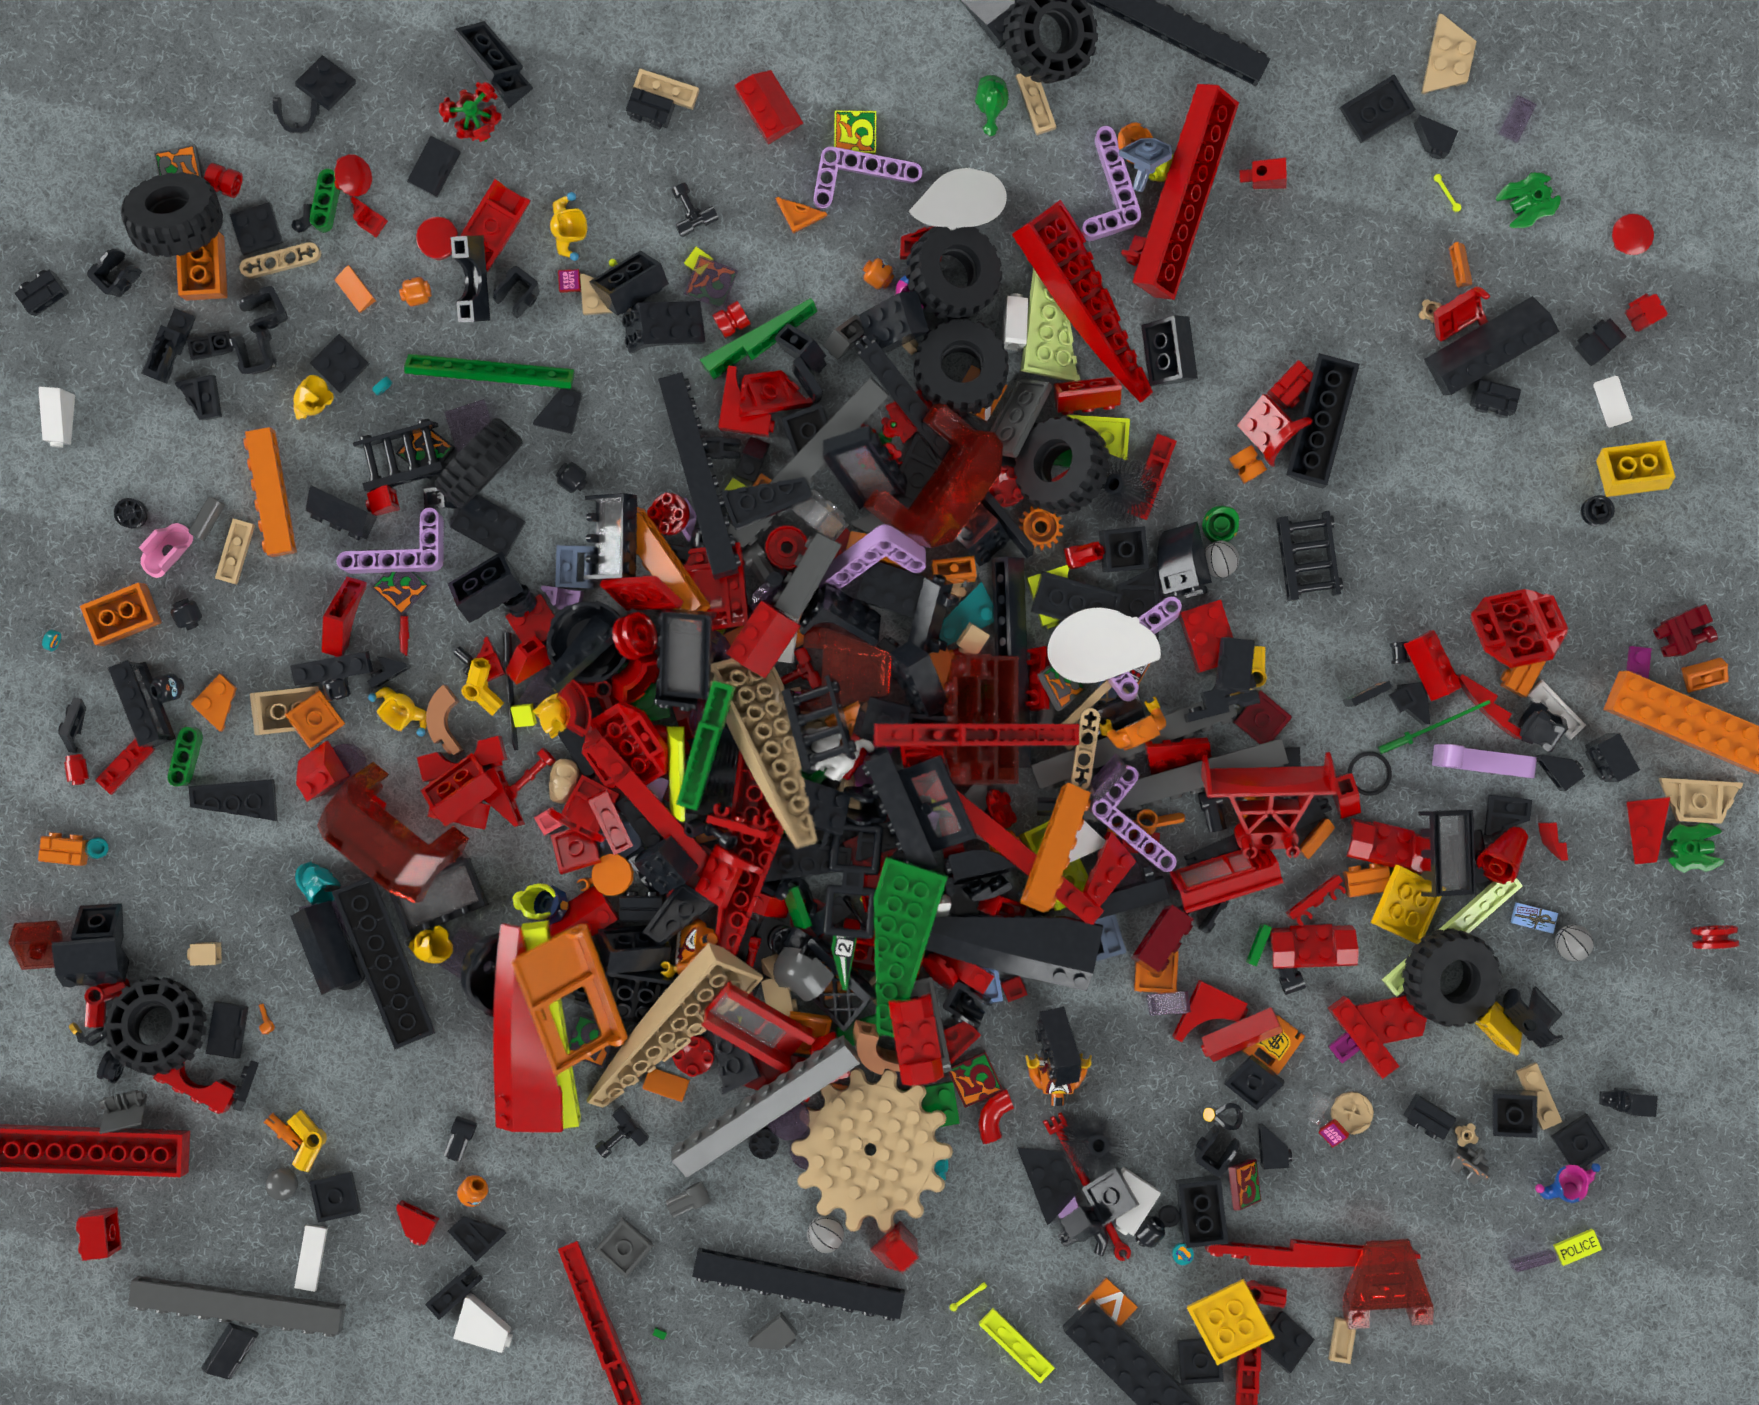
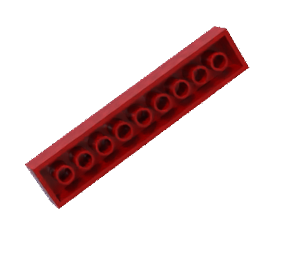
[1132,84,1239,300]
[0,1124,190,1177]

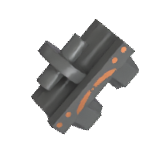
[1450,1145,1490,1185]

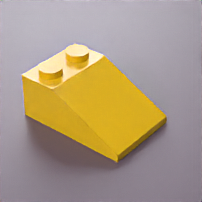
[1474,1001,1522,1056]

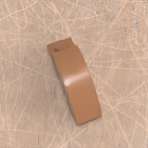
[426,685,464,755]
[853,1020,900,1075]

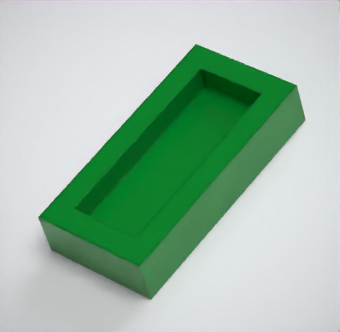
[784,886,812,929]
[1246,923,1272,967]

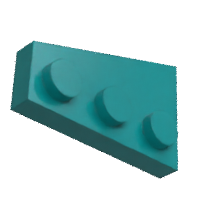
[939,582,994,646]

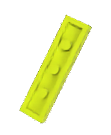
[979,1308,1055,1383]

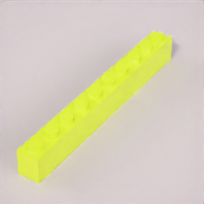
[521,921,581,1129]

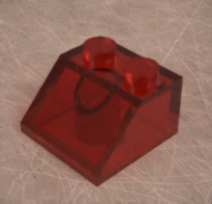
[8,921,63,970]

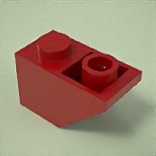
[505,635,551,685]
[1332,773,1361,819]

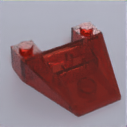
[800,627,891,712]
[1343,1239,1434,1329]

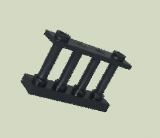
[353,419,448,492]
[1276,510,1343,602]
[782,675,857,774]

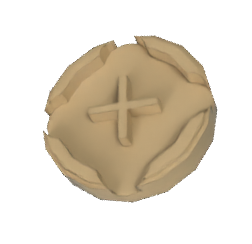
[1331,1092,1374,1135]

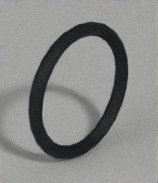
[1348,751,1392,796]

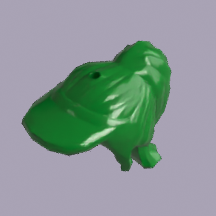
[975,75,1009,136]

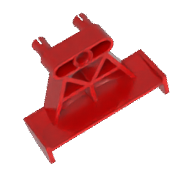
[1201,752,1336,859]

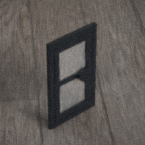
[897,755,977,853]

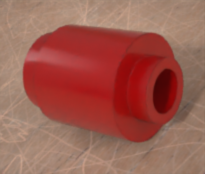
[64,754,89,786]

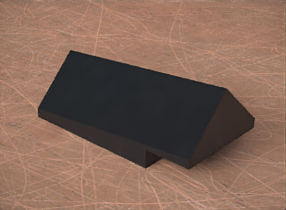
[453,21,533,109]
[290,901,362,995]

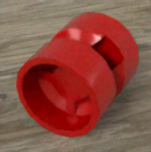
[204,163,243,198]
[712,301,751,339]

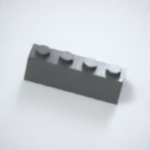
[772,533,841,619]

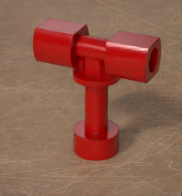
[780,646,823,690]

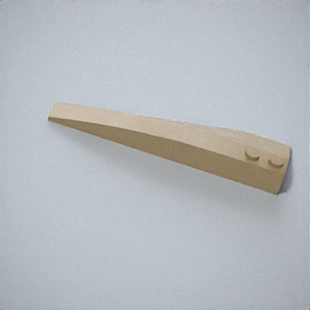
[710,658,817,848]
[586,942,763,1108]

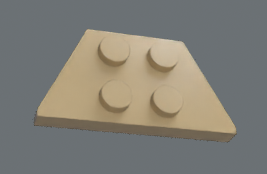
[1421,14,1476,94]
[1659,778,1743,824]

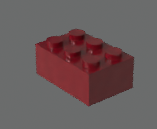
[1131,905,1194,973]

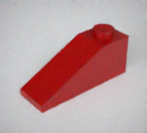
[484,767,525,827]
[933,952,995,994]

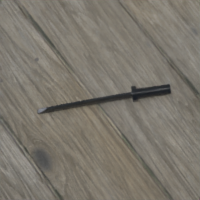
[502,633,519,750]

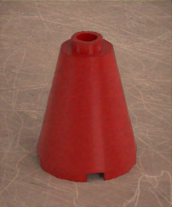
[1476,827,1528,884]

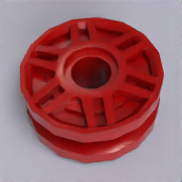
[765,525,807,571]
[613,612,658,660]
[1691,925,1739,949]

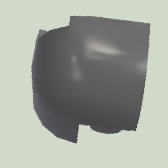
[773,947,835,1001]

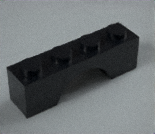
[451,235,491,322]

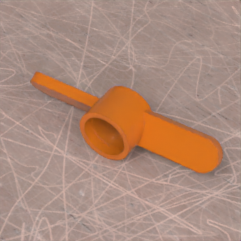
[1107,809,1185,836]

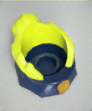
[512,883,569,925]

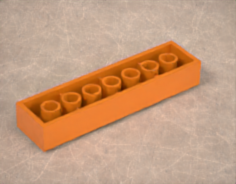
[1603,671,1759,774]

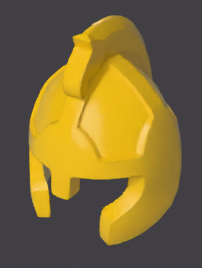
[293,375,334,420]
[533,693,566,739]
[408,926,453,964]

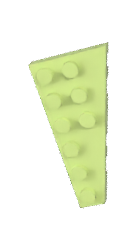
[1020,268,1080,382]

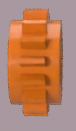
[1018,506,1064,551]

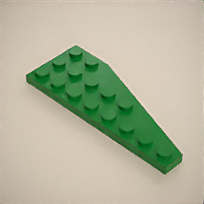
[874,857,948,1038]

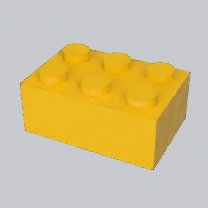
[1596,440,1676,497]

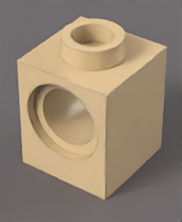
[956,622,990,657]
[187,942,222,966]

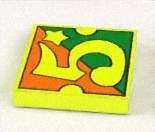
[834,111,876,154]

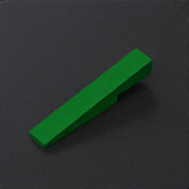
[700,298,818,380]
[676,681,736,811]

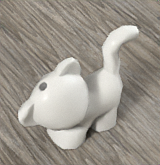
[806,727,875,781]

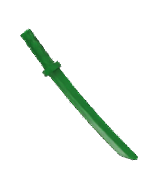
[1378,700,1491,755]

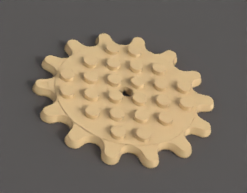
[791,1068,953,1232]

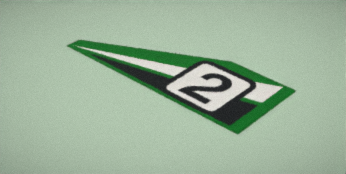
[831,936,857,990]

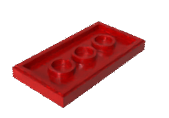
[600,576,684,611]

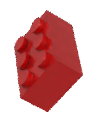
[1179,599,1233,673]

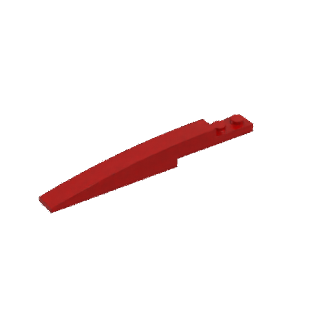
[875,724,1079,746]
[587,737,710,877]
[926,777,1104,925]
[1205,1239,1421,1268]
[558,1241,643,1405]

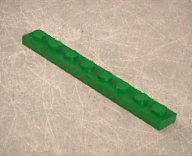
[404,354,575,389]

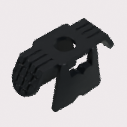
[1503,986,1564,1049]

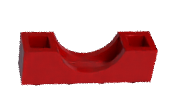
[416,736,508,783]
[1327,996,1400,1079]
[152,1062,237,1114]

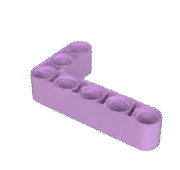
[1081,126,1141,241]
[813,147,922,209]
[336,508,444,574]
[819,525,926,589]
[1107,597,1182,701]
[1432,744,1537,778]
[1089,765,1177,872]

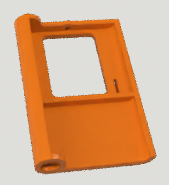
[512,924,628,1076]

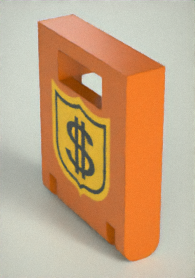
[1241,1015,1305,1075]

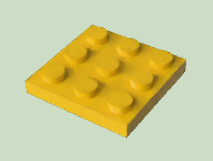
[1370,865,1445,944]
[1187,1279,1274,1365]

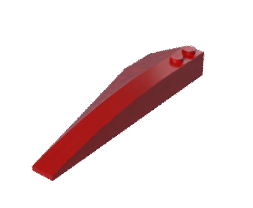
[1012,199,1153,403]
[715,750,801,956]
[493,923,563,1133]

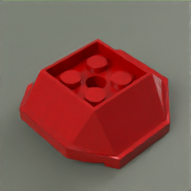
[1470,589,1568,668]
[581,700,669,788]

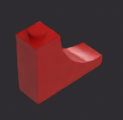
[718,365,775,438]
[322,577,367,657]
[1172,980,1248,1042]

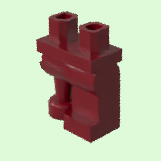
[1653,604,1718,658]

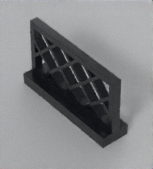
[803,935,876,1032]

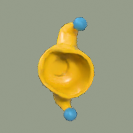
[550,192,587,261]
[368,687,427,737]

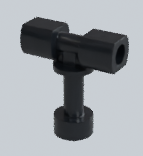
[672,183,719,238]
[684,812,738,851]
[595,1105,650,1159]

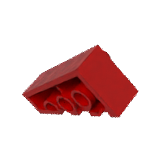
[870,1221,919,1273]

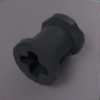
[1390,641,1410,664]

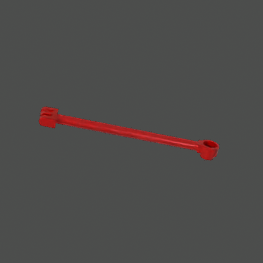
[1043,1112,1131,1261]

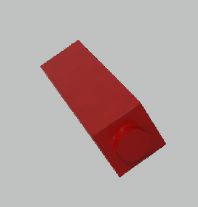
[1201,1008,1283,1062]

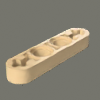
[240,242,321,279]
[1071,708,1100,789]

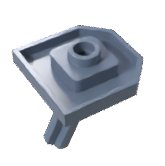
[1119,138,1172,192]

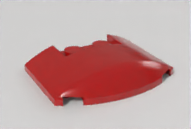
[684,542,749,632]

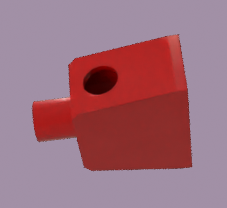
[1239,158,1287,189]

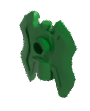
[1496,172,1561,228]
[1666,822,1724,873]

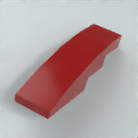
[1127,433,1177,520]
[1457,674,1522,739]
[1235,1346,1261,1405]

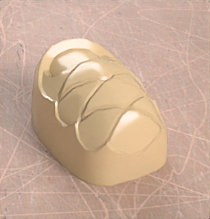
[549,759,580,804]

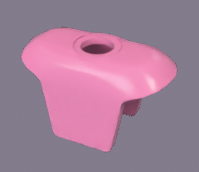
[139,523,193,578]

